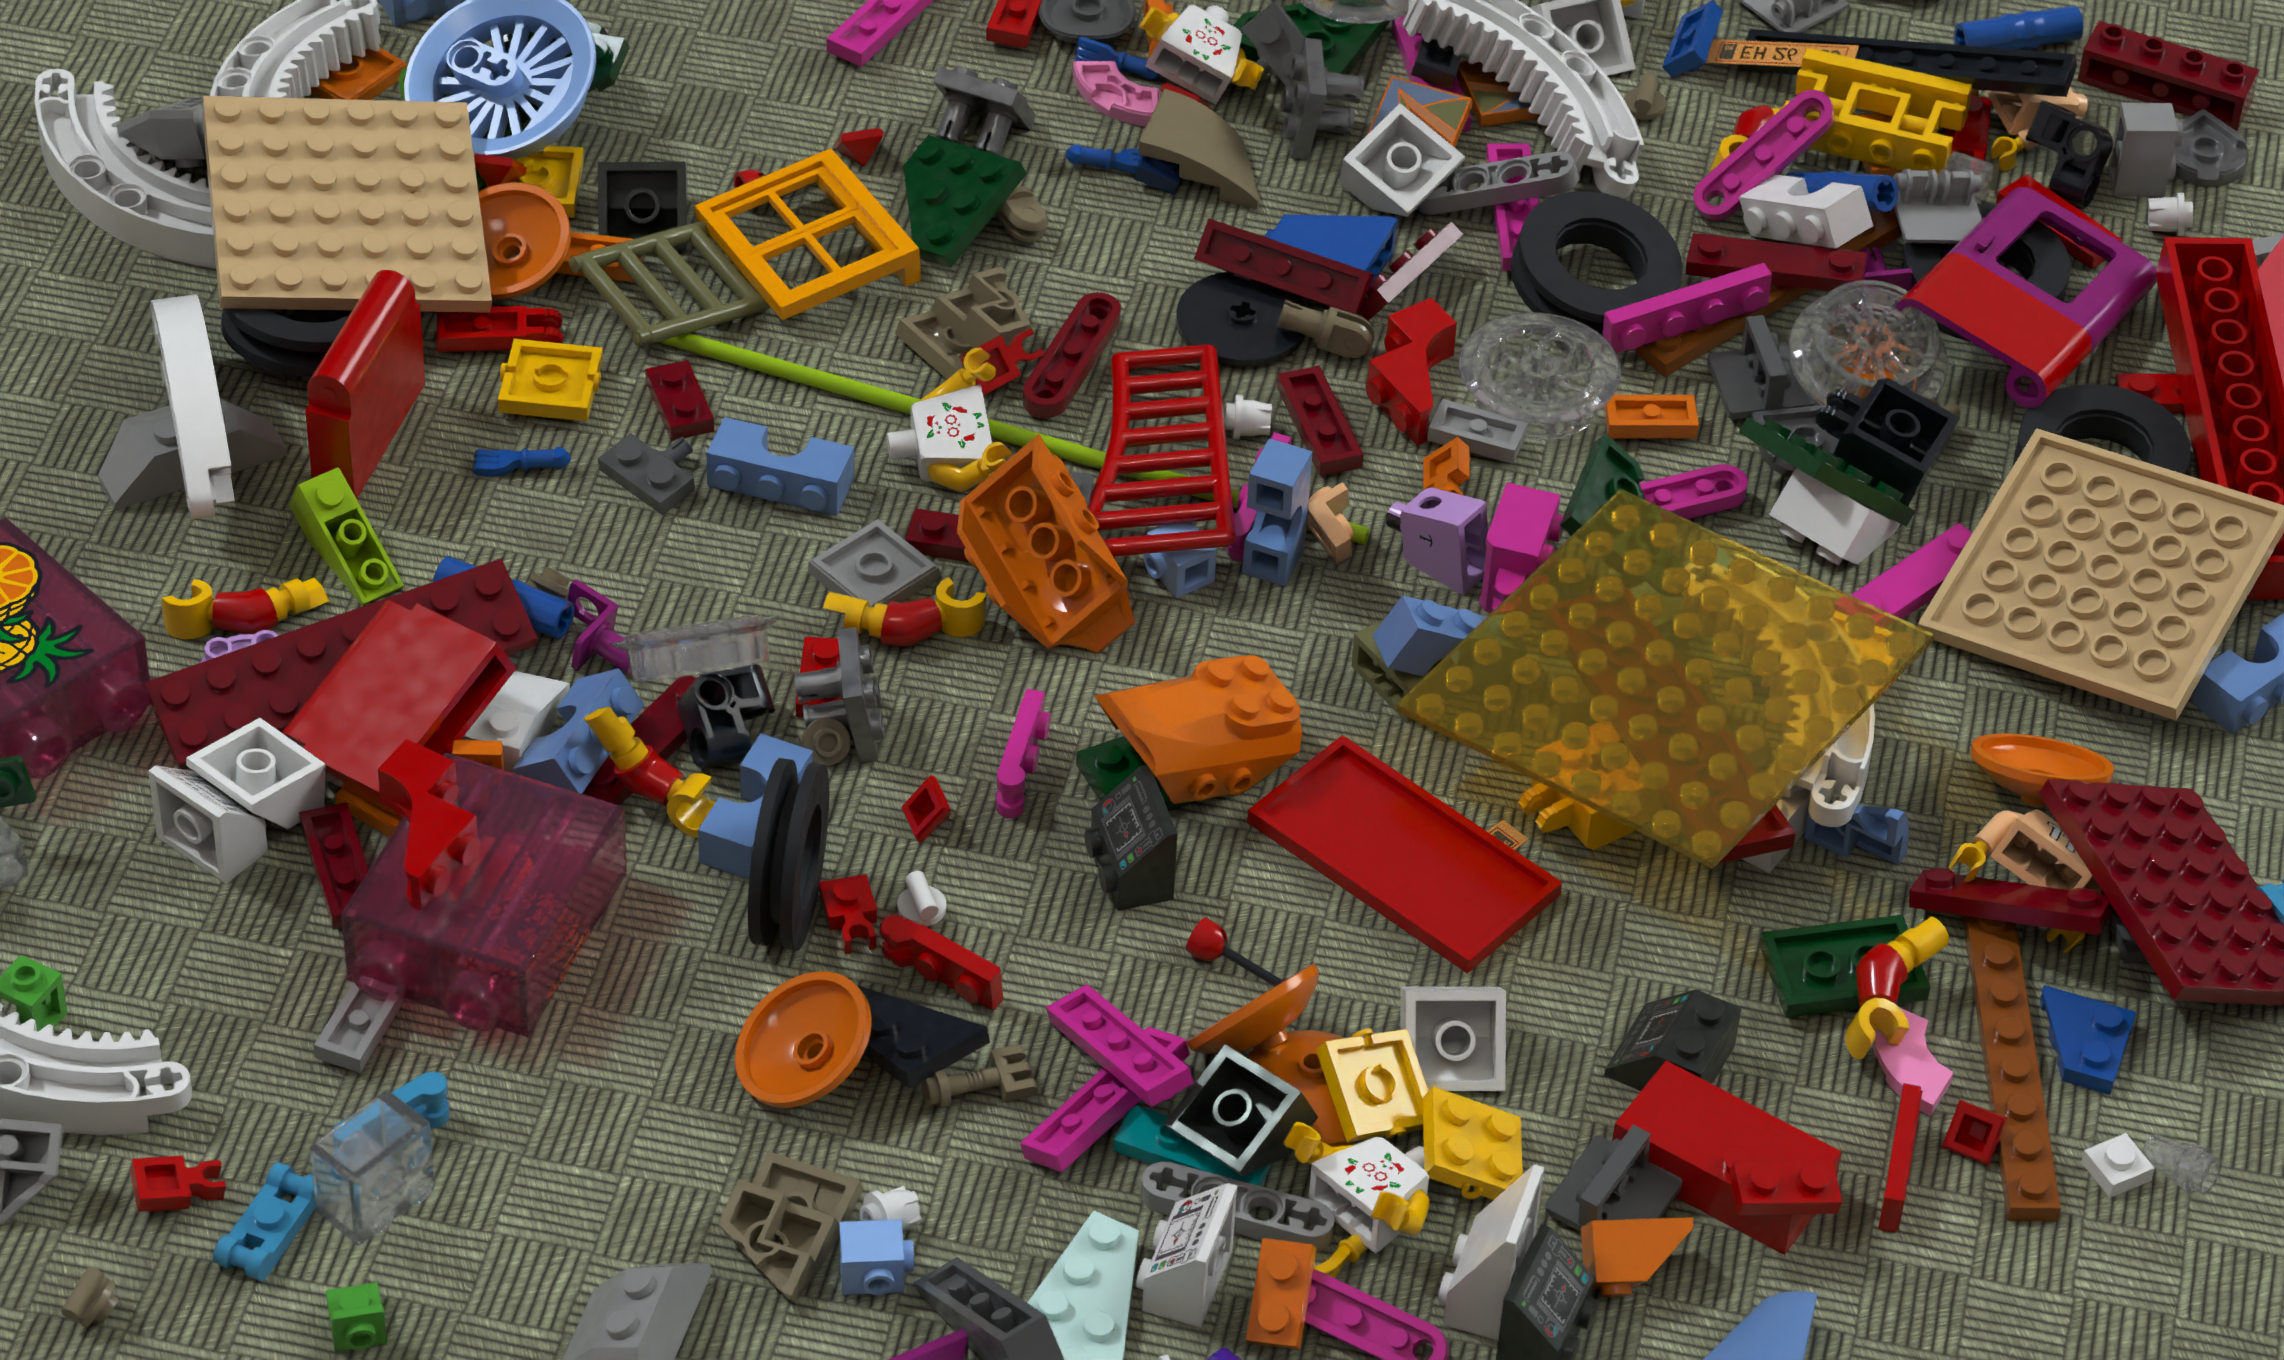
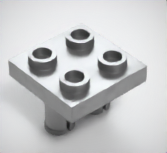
[1280,38,1364,160]
[933,66,1036,156]
[794,627,885,763]

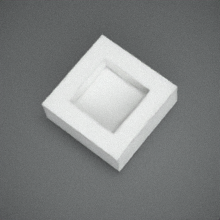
[2081,1133,2155,1198]

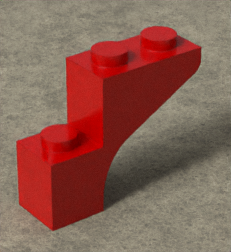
[1365,297,1457,446]
[378,739,480,912]

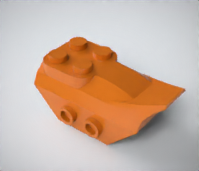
[957,434,1135,653]
[1094,655,1302,804]

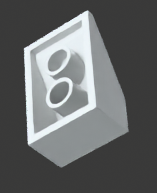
[447,671,570,788]
[1438,1164,1544,1340]

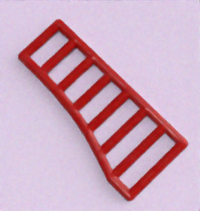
[1088,344,1236,557]

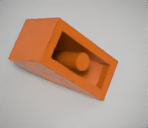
[1581,1217,1694,1298]

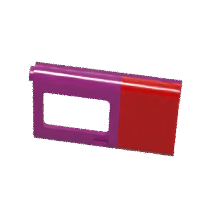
[1894,187,2157,408]

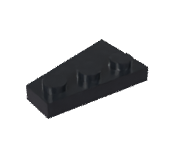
[858,986,990,1089]

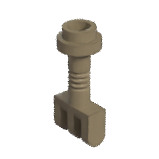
[921,1045,1038,1109]

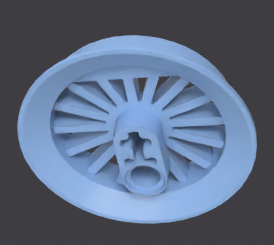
[404,0,596,159]

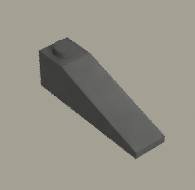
[914,1257,1065,1360]

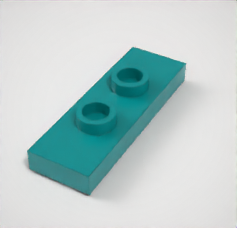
[1113,1105,1272,1186]

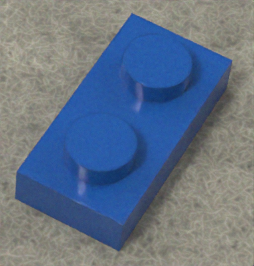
[1662,0,1723,79]

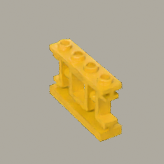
[1782,48,1972,176]

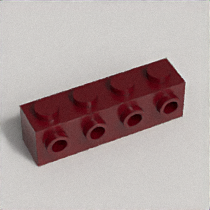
[2077,21,2260,131]

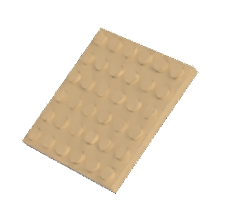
[202,96,492,313]
[1918,428,2284,721]

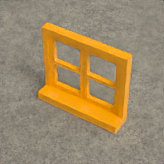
[694,148,921,320]

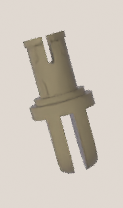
[995,186,1048,242]
[1277,300,1374,358]

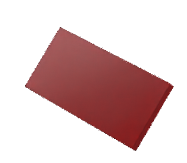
[1247,735,1562,974]

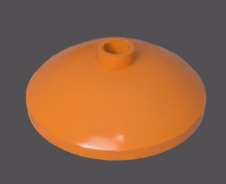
[478,183,571,299]
[1970,733,2114,806]
[1186,963,1319,1055]
[735,971,872,1108]
[1246,1030,1357,1147]

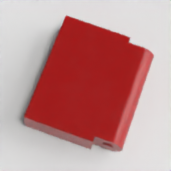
[305,270,426,499]
[282,600,517,818]

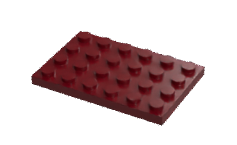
[2039,779,2284,1005]

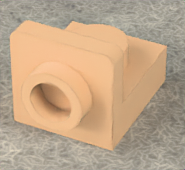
[1307,482,1354,565]

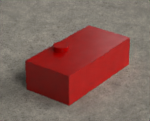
[1612,1060,1842,1255]

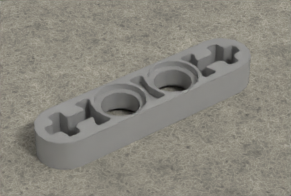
[1416,151,1579,215]
[1141,1161,1335,1252]

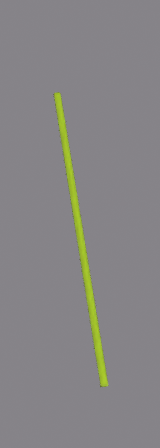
[654,323,1370,545]

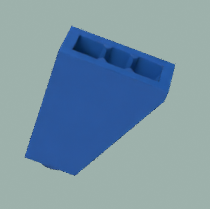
[1265,215,1397,297]

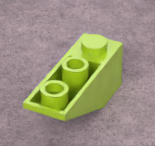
[289,467,404,606]

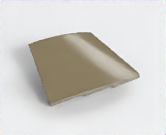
[1138,89,1260,209]
[895,266,1031,379]
[718,1151,864,1301]

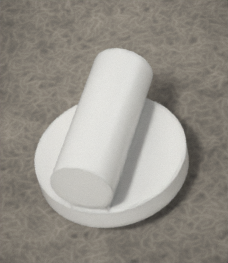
[897,871,946,926]

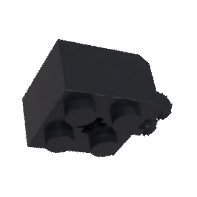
[1815,378,1960,506]

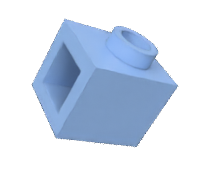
[1144,522,1217,598]
[840,1219,914,1295]

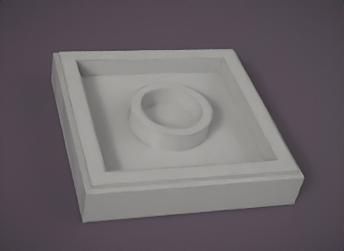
[808,519,939,607]

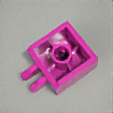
[1479,482,1563,623]

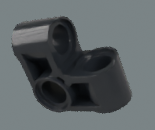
[2025,100,2113,209]
[677,664,776,768]

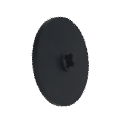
[1176,272,1307,367]

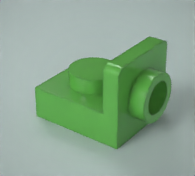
[0,956,68,1032]
[325,1282,387,1352]

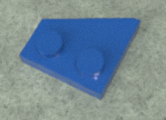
[2040,985,2136,1095]

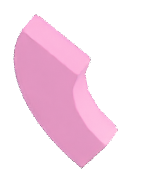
[1073,61,1160,127]
[1873,1008,1954,1116]

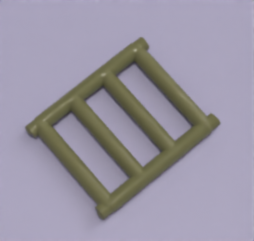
[569,221,771,346]

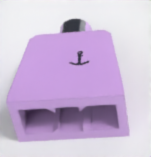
[1386,487,1488,595]

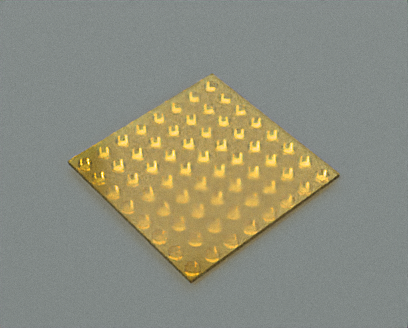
[1396,489,1934,869]

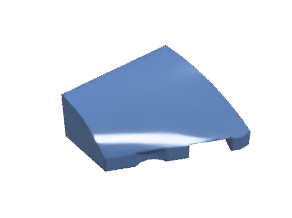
[1804,801,1909,865]
[1703,1291,1818,1360]

